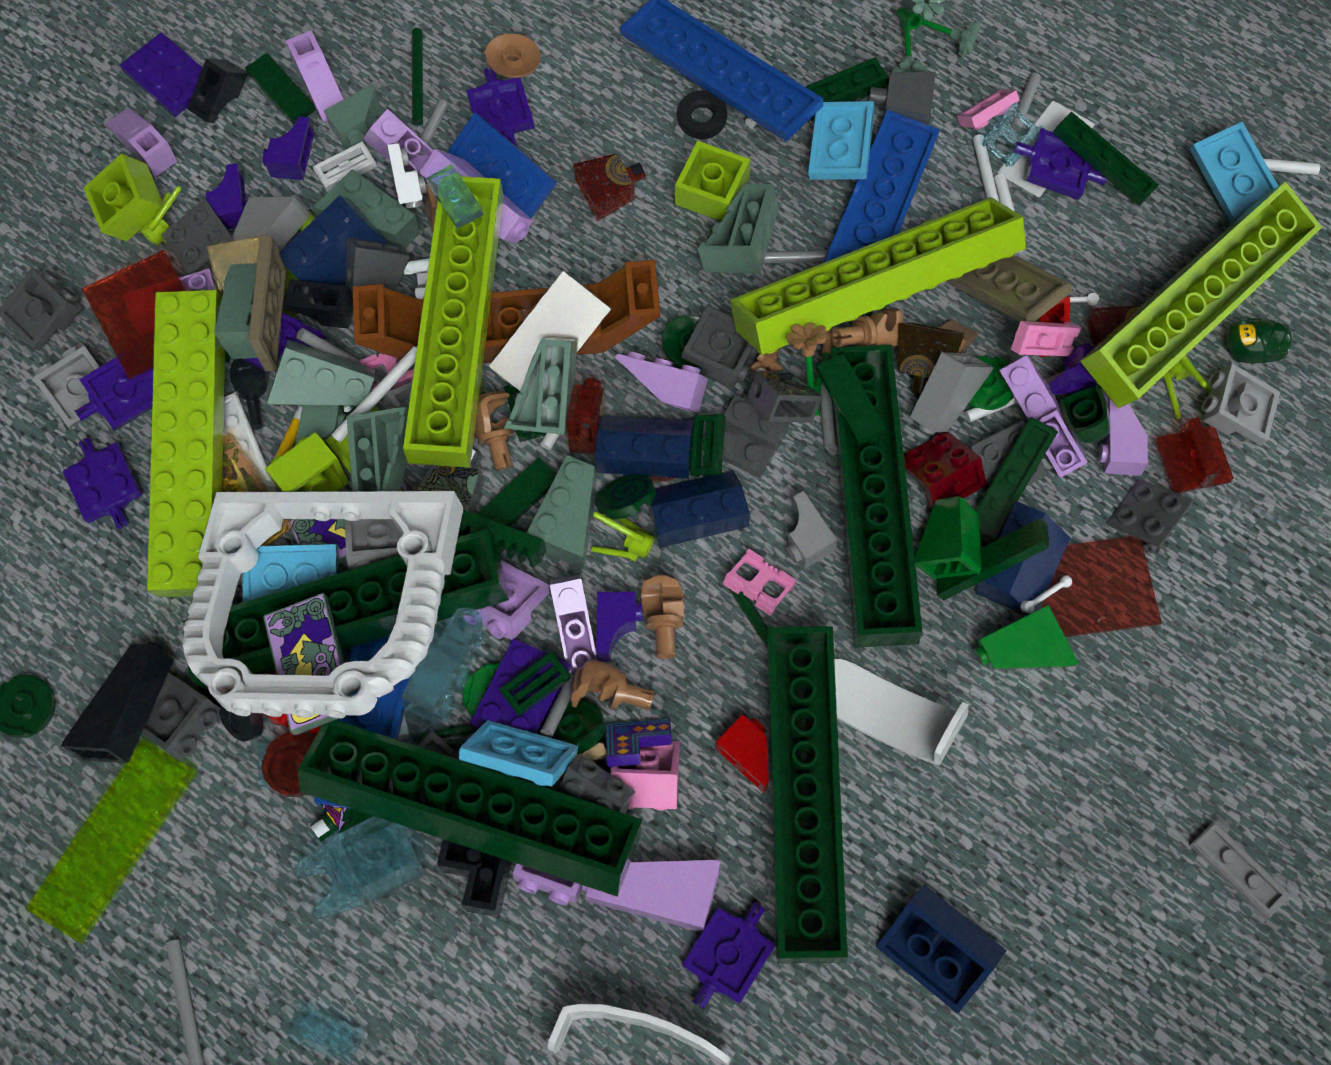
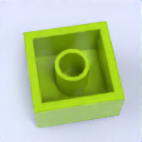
[675,140,750,221]
[83,153,163,242]
[265,432,349,492]

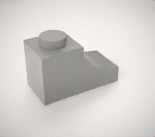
[786,491,838,569]

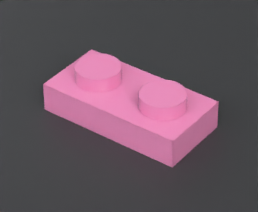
[957,89,1020,130]

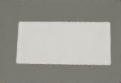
[997,101,1095,197]

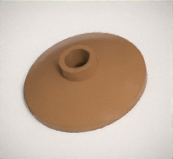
[485,34,541,78]

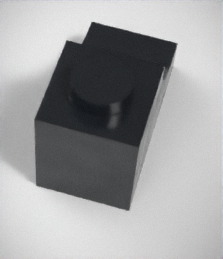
[187,58,248,123]
[283,279,353,329]

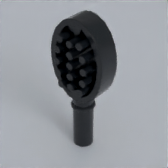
[230,359,268,430]
[198,685,263,742]

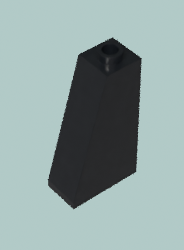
[61,642,174,763]

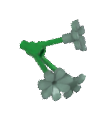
[891,0,980,73]

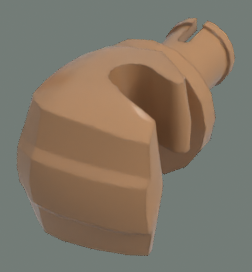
[831,308,904,348]
[474,391,514,471]
[641,575,684,659]
[570,660,654,710]

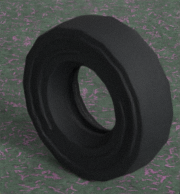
[677,90,727,140]

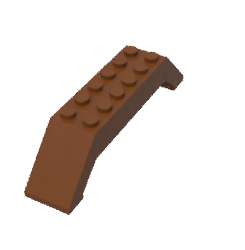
[353,260,660,364]

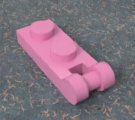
[1011,321,1081,357]

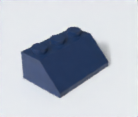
[280,195,388,286]
[595,415,694,479]
[648,470,750,548]
[976,501,1070,615]
[876,885,1007,1014]

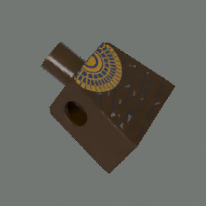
[898,322,964,394]

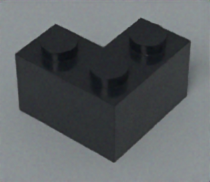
[437,839,512,918]

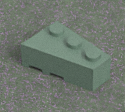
[313,169,420,249]
[697,183,779,274]
[214,263,258,359]
[504,337,578,435]
[267,340,375,406]
[346,406,408,492]
[527,455,597,570]

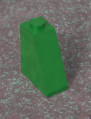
[915,496,981,579]
[974,605,1079,670]

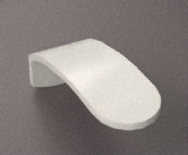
[834,659,969,765]
[548,1004,731,1065]

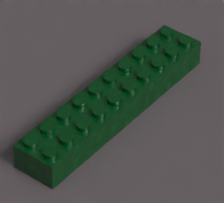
[830,344,923,648]
[183,529,509,691]
[767,626,848,964]
[297,720,642,897]

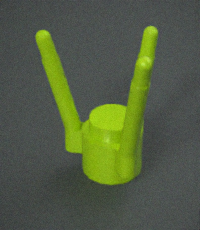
[140,186,181,246]
[1163,355,1212,419]
[591,512,655,562]

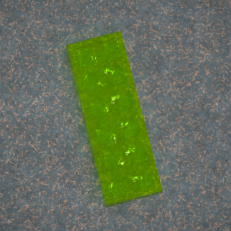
[25,739,198,944]

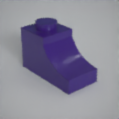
[262,116,315,180]
[206,163,247,229]
[1049,343,1102,394]
[596,592,643,662]

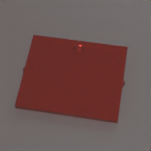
[81,250,186,380]
[1041,537,1162,637]

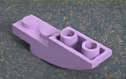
[1000,355,1088,478]

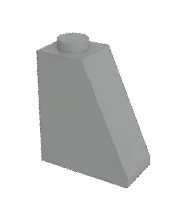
[225,197,310,264]
[910,352,993,434]

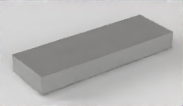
[1189,821,1292,920]

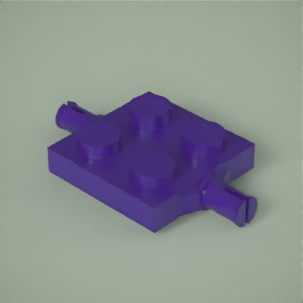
[466,67,535,146]
[1013,128,1107,200]
[74,348,154,431]
[63,438,143,529]
[682,902,776,1010]

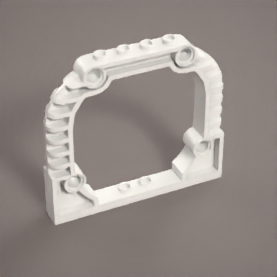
[182,491,463,718]

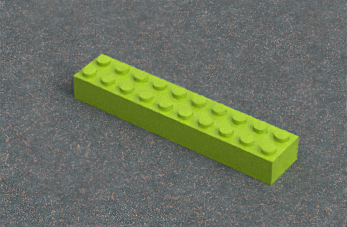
[403,175,504,468]
[1080,181,1322,409]
[730,197,1026,355]
[147,290,225,597]

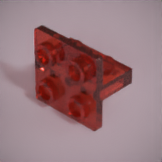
[1155,417,1234,494]

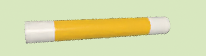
[263,406,302,487]

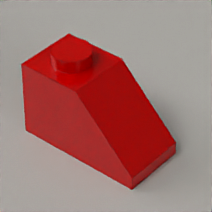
[716,714,769,794]

